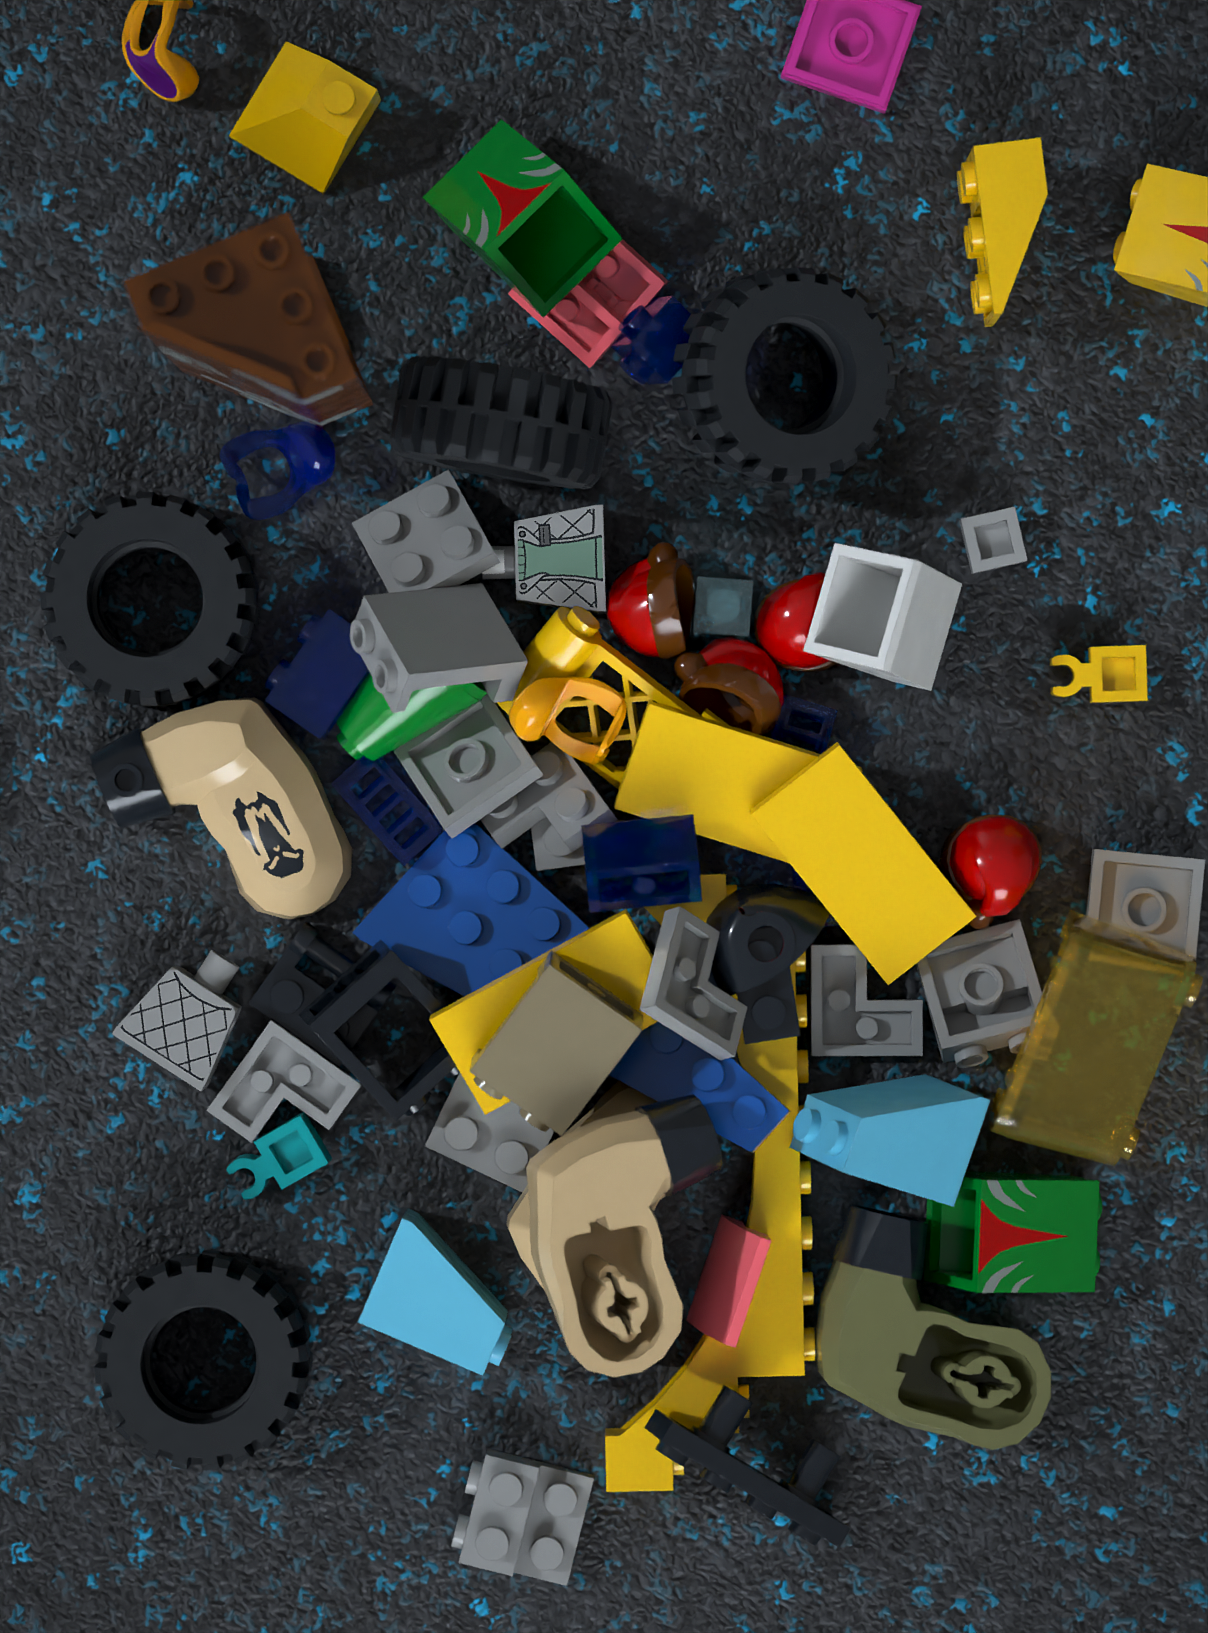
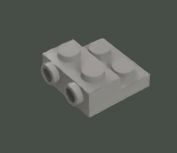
[916,919,1051,1068]
[451,1448,594,1586]

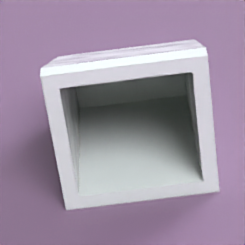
[803,543,962,691]

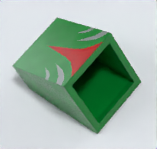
[422,119,623,318]
[924,1171,1102,1293]

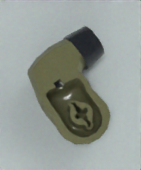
[815,1204,1051,1450]

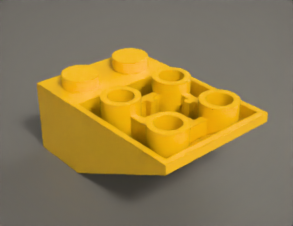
[957,138,1048,327]

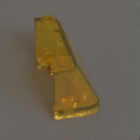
[988,910,1203,1166]

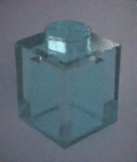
[692,576,754,639]

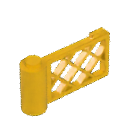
[497,606,728,827]

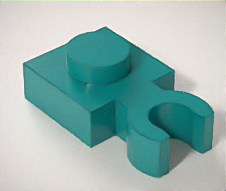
[226,1112,333,1200]

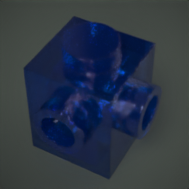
[611,296,691,384]

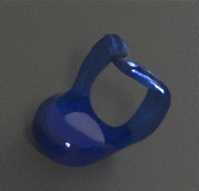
[220,422,336,520]

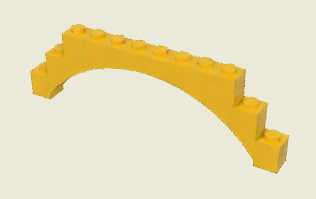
[591,820,815,1492]

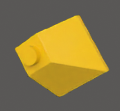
[229,41,381,195]

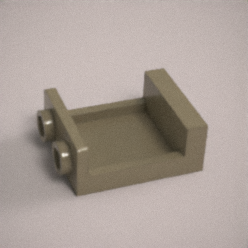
[470,951,643,1136]

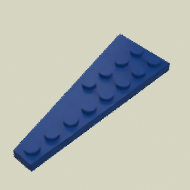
[352,823,791,1153]

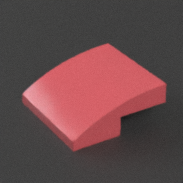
[508,239,669,368]
[687,1214,772,1348]

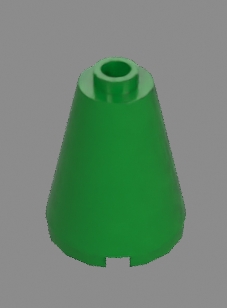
[336,672,487,761]

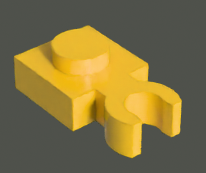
[1050,645,1148,703]

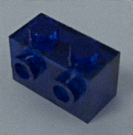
[265,609,369,740]
[581,814,702,912]

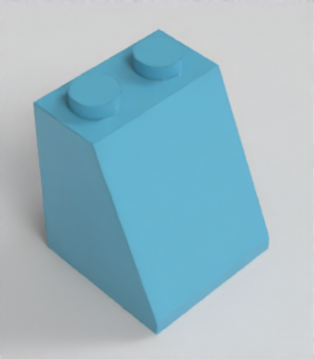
[789,1074,990,1207]
[358,1208,513,1376]

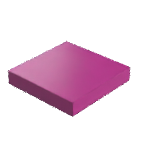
[781,0,922,114]

